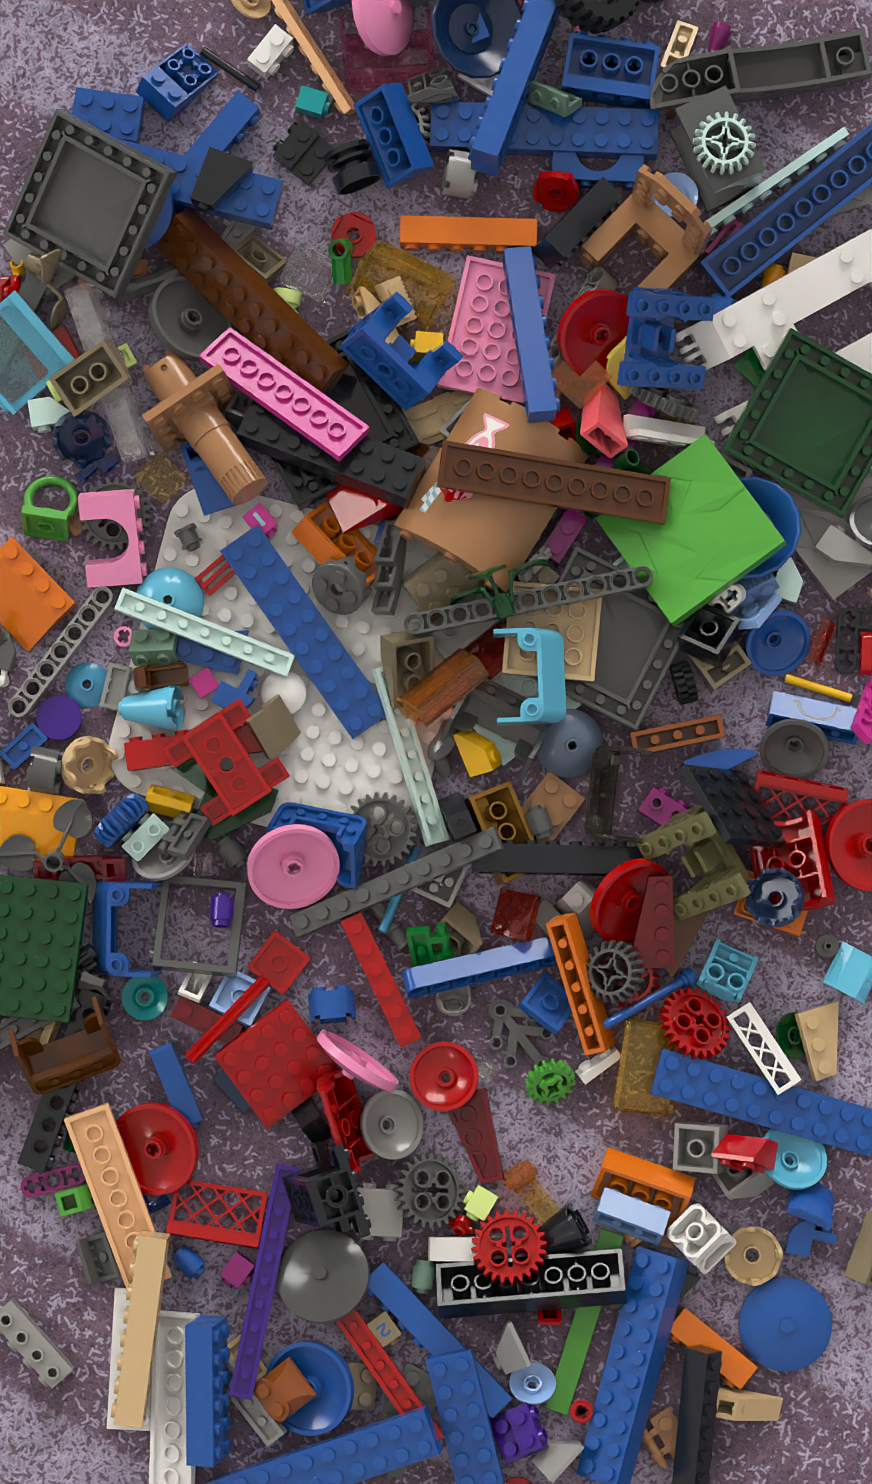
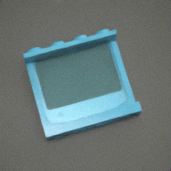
[0,290,75,415]

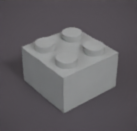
[673,1121,728,1174]

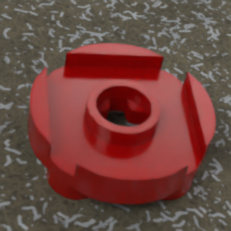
[533,171,579,212]
[331,212,376,258]

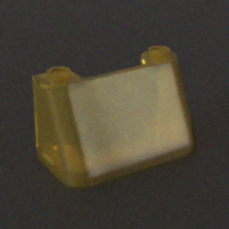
[611,1018,677,1117]

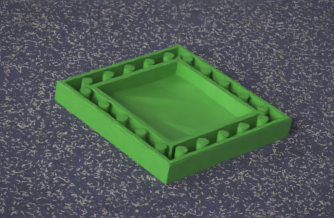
[595,434,787,627]

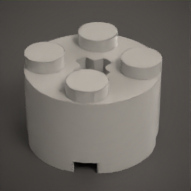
[441,149,478,199]

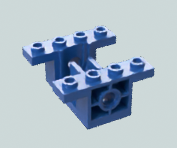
[617,287,716,390]
[340,292,463,411]

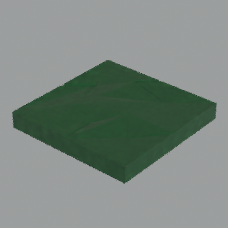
[721,328,872,518]

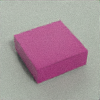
[189,667,219,699]

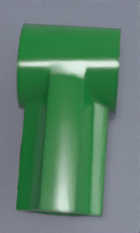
[328,238,354,285]

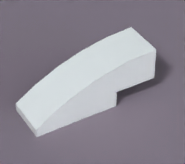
[428,1236,503,1261]

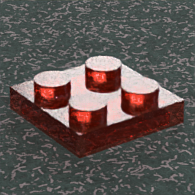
[461,624,505,680]
[490,888,541,942]

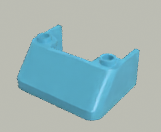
[493,628,566,725]

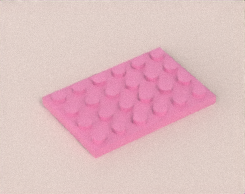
[437,255,556,406]

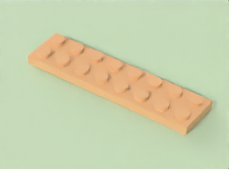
[64,1102,172,1289]

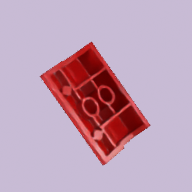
[749,810,836,911]
[317,1070,376,1174]

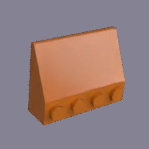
[0,537,78,652]

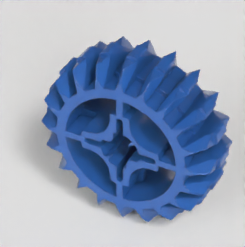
[94,793,150,848]

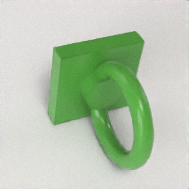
[21,476,79,542]

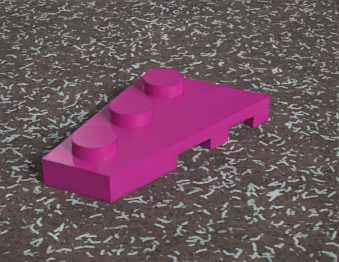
[851,678,872,745]

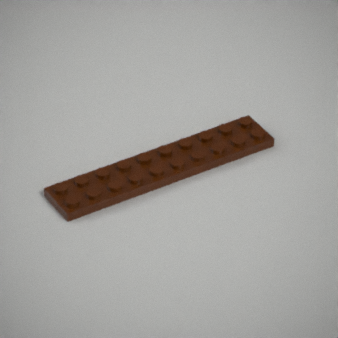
[436,440,671,525]

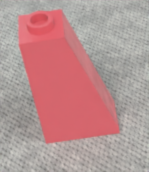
[580,381,628,459]

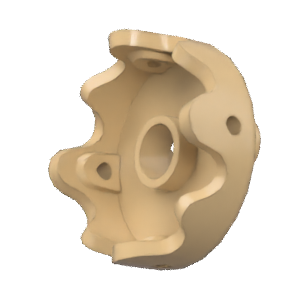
[61,736,118,794]
[723,1226,783,1286]

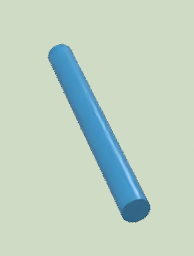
[378,847,421,934]

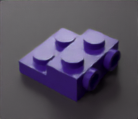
[490,1402,549,1465]

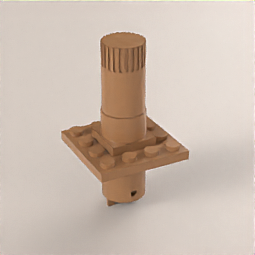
[142,350,268,505]

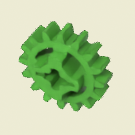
[525,1058,576,1105]

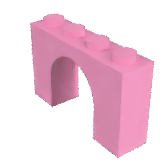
[78,489,148,588]

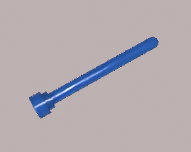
[603,967,698,1029]

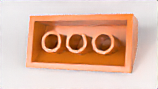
[291,500,378,588]
[590,1147,696,1224]

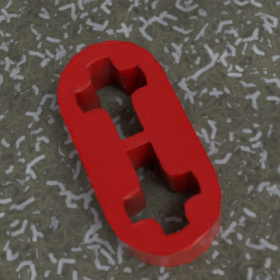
[859,632,872,675]

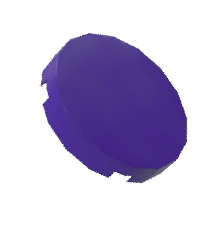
[36,695,82,741]

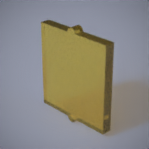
[134,451,188,505]

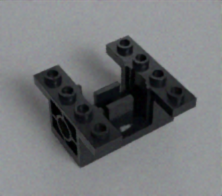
[282,1140,371,1238]

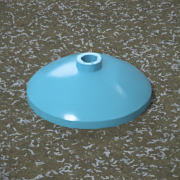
[136,568,204,629]
[763,1129,827,1190]

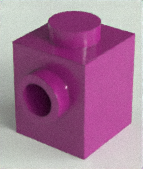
[219,1250,256,1289]

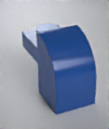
[211,669,259,709]
[784,1219,837,1257]

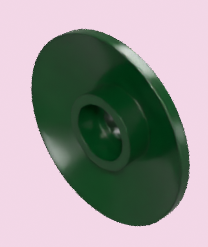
[775,1012,805,1059]

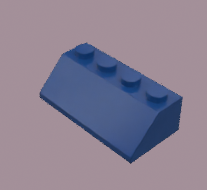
[354,83,434,188]

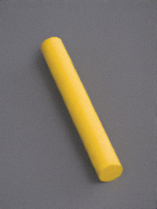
[784,674,852,703]

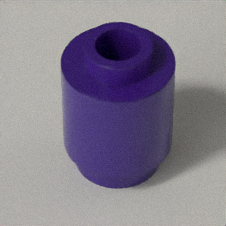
[210,893,234,928]

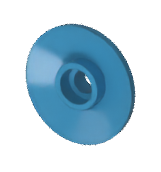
[65,662,107,708]

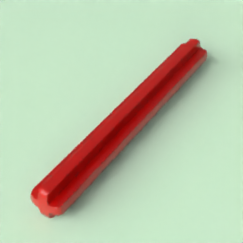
[185,976,269,1064]

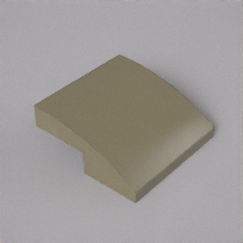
[245,694,301,760]

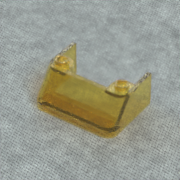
[345,241,456,332]

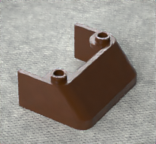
[8,996,121,1095]

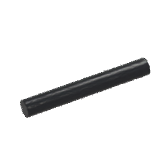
[200,47,261,92]

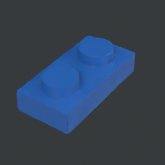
[0,722,49,771]

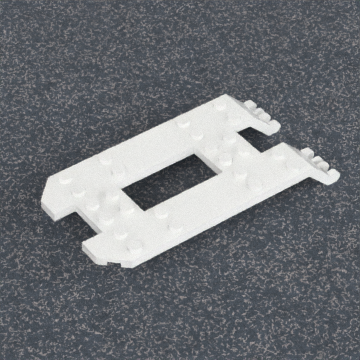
[675,228,872,441]

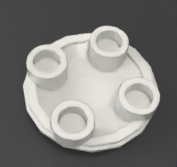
[261,671,307,714]

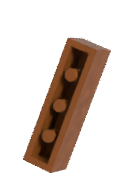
[629,714,725,757]

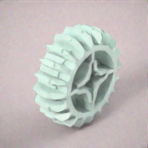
[692,111,756,175]

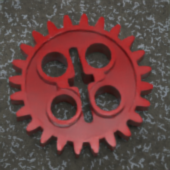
[658,987,732,1060]
[471,1209,547,1286]

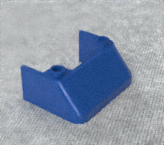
[93,881,162,977]

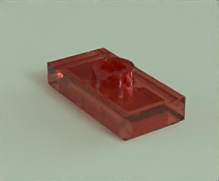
[807,618,836,668]

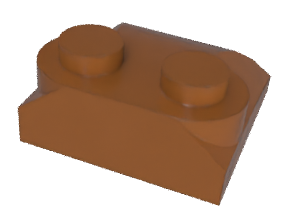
[254,1357,317,1424]

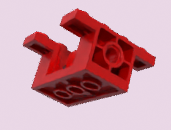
[162,698,290,827]

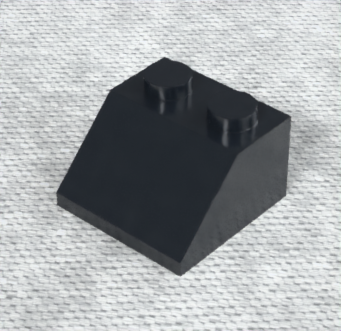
[677,604,741,669]

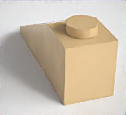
[657,20,699,77]

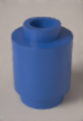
[171,1245,206,1279]

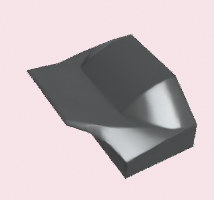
[78,969,113,1001]

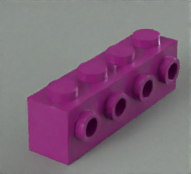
[637,787,690,827]

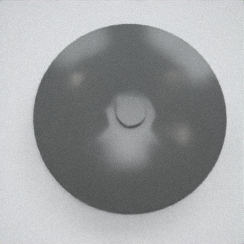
[148,276,235,362]
[277,1230,370,1324]

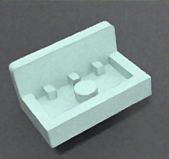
[121,813,169,861]

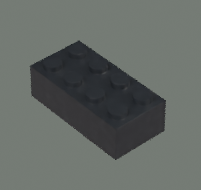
[531,177,623,269]

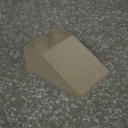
[380,629,435,709]

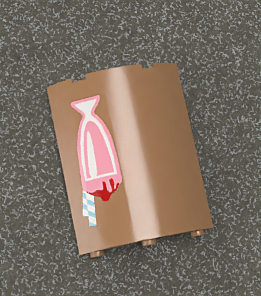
[394,388,589,592]

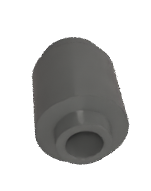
[525,805,554,841]
[215,834,249,869]

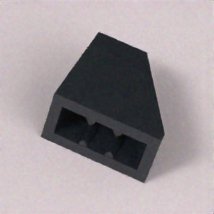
[190,146,254,212]

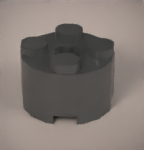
[26,746,65,795]

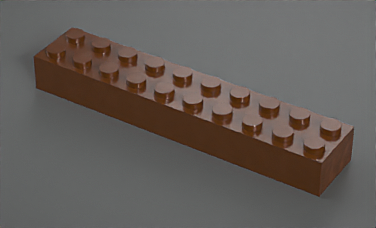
[156,208,349,396]

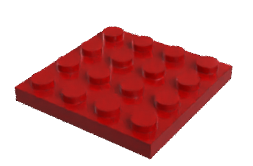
[213,999,339,1129]

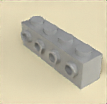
[0,1298,75,1389]

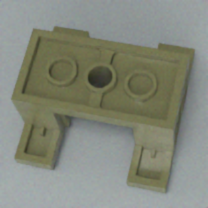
[635,805,751,921]

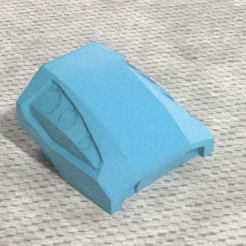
[697,938,759,1003]
[822,942,872,1004]

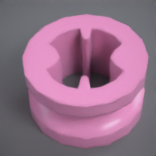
[114,626,132,647]

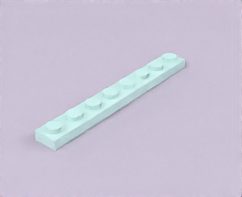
[706,127,849,238]
[114,588,295,678]
[372,667,449,847]

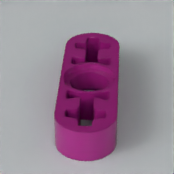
[21,1164,86,1197]

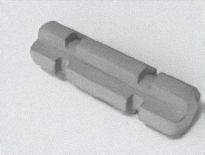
[517,546,552,583]

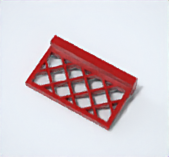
[754,769,849,841]
[166,1180,268,1249]

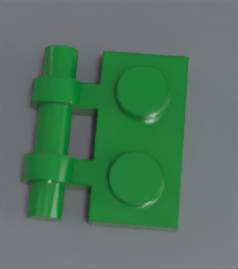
[406,923,454,967]

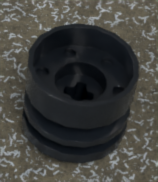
[323,139,382,195]

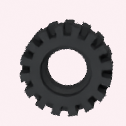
[670,661,699,705]

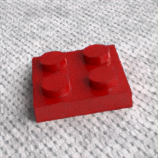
[247,930,311,995]

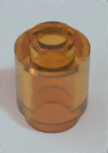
[503,1159,538,1192]

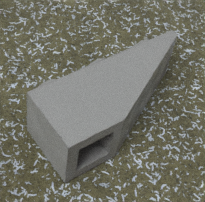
[813,525,872,568]

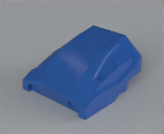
[786,1183,836,1231]

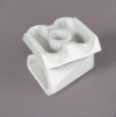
[667,1203,736,1274]

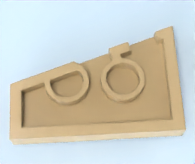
[795,1001,839,1081]

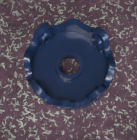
[53,410,111,469]
[745,867,805,928]

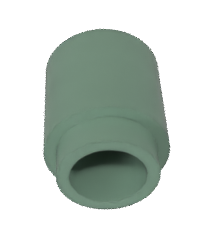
[411,1259,436,1294]

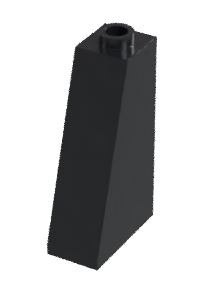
[437,792,477,843]

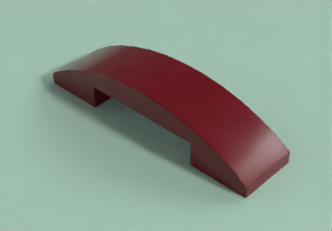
[32,855,127,882]

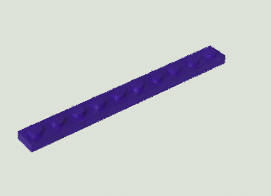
[229,1163,299,1400]

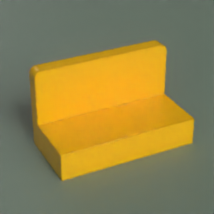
[145,784,196,818]

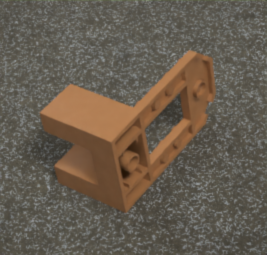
[579,164,712,289]

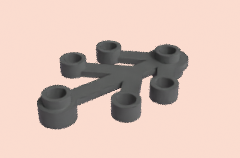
[489,999,554,1070]

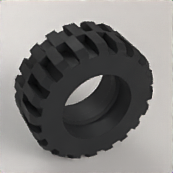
[555,0,641,34]

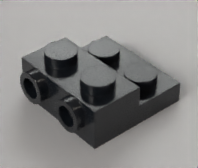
[273,120,334,186]

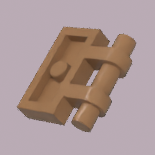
[641,1407,678,1468]

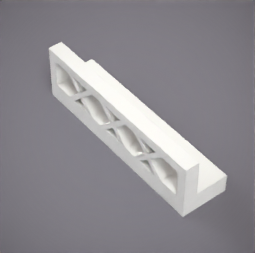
[623,414,715,448]
[727,1002,801,1095]

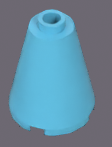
[118,685,185,732]

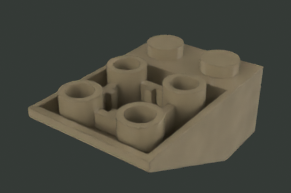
[685,640,752,692]

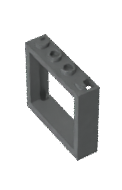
[149,876,247,978]

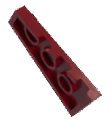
[632,874,675,969]
[448,1088,505,1184]

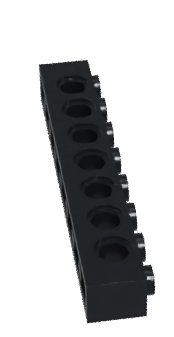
[17,989,112,1173]

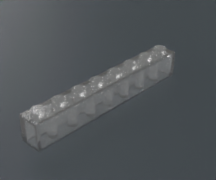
[64,282,155,465]

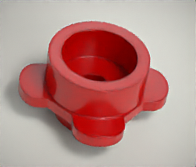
[448,1215,474,1236]

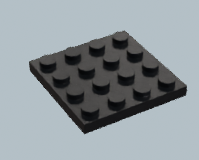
[680,764,787,849]

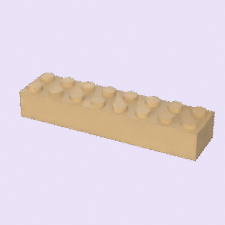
[111,1230,170,1428]

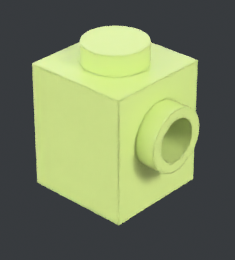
[463,1184,498,1222]

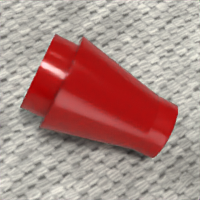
[570,1399,593,1423]

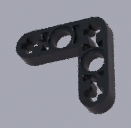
[834,608,872,674]

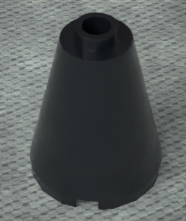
[538,1203,592,1255]

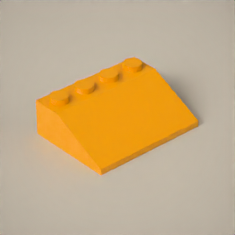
[0,786,78,860]

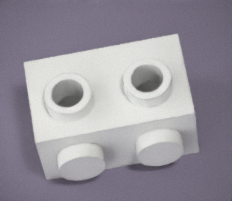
[247,24,294,80]

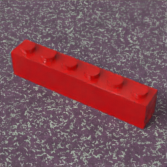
[124,722,262,772]
[341,912,422,1047]

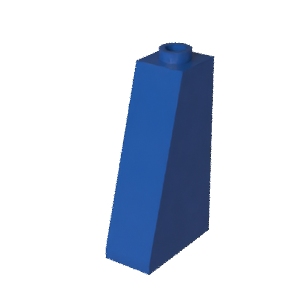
[149,1042,204,1129]

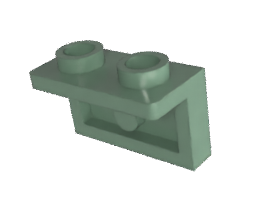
[529,81,582,117]
[128,629,179,666]

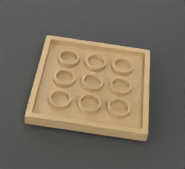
[502,581,602,682]

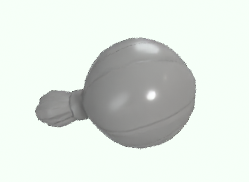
[435,986,472,1016]

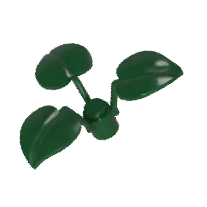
[576,416,654,519]
[450,559,549,620]

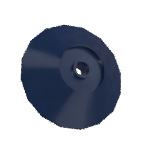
[431,0,523,78]

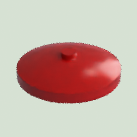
[557,289,630,381]
[825,799,872,891]
[590,858,669,944]
[116,1102,199,1195]

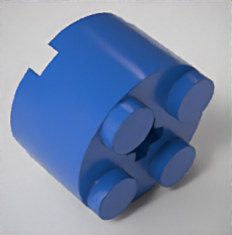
[308,985,356,1024]

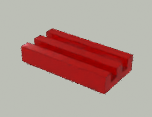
[194,555,236,596]

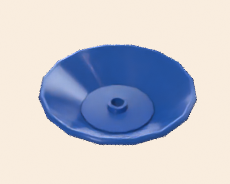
[739,476,801,579]

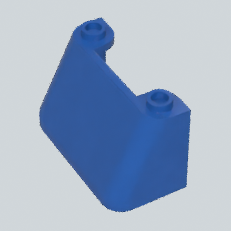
[266,802,367,889]

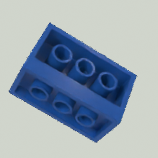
[561,31,660,109]

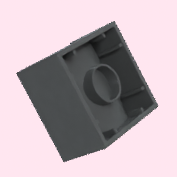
[669,86,765,213]

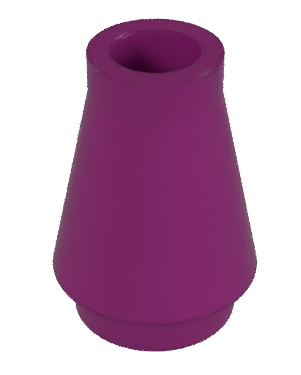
[707,21,732,52]

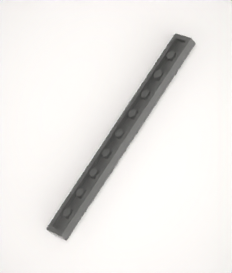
[290,827,504,938]

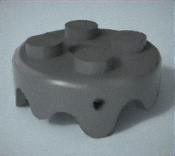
[312,556,372,615]

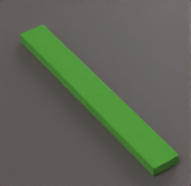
[545,1228,624,1415]

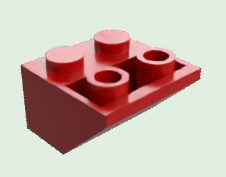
[712,1134,778,1174]

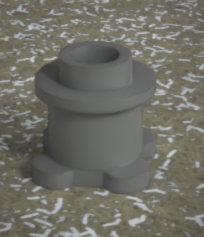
[174,523,203,552]

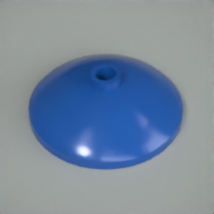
[745,610,811,676]

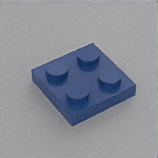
[518,972,572,1035]

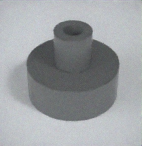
[815,935,839,958]

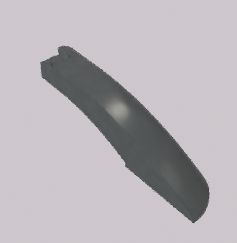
[650,30,872,110]

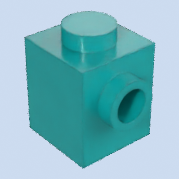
[295,85,331,121]

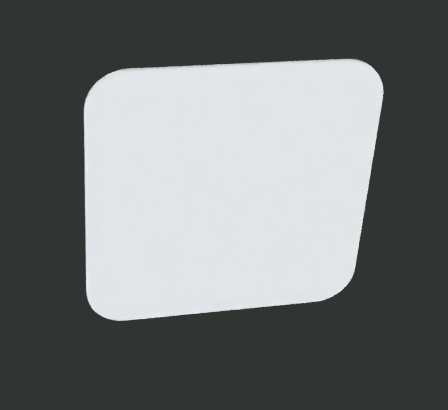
[109,489,464,852]

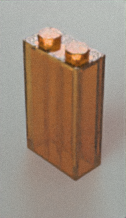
[396,648,490,728]

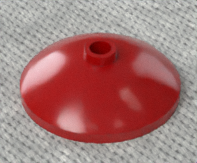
[409,1042,479,1112]

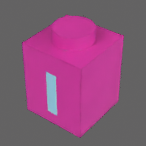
[243,503,279,539]

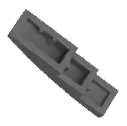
[371,520,407,615]

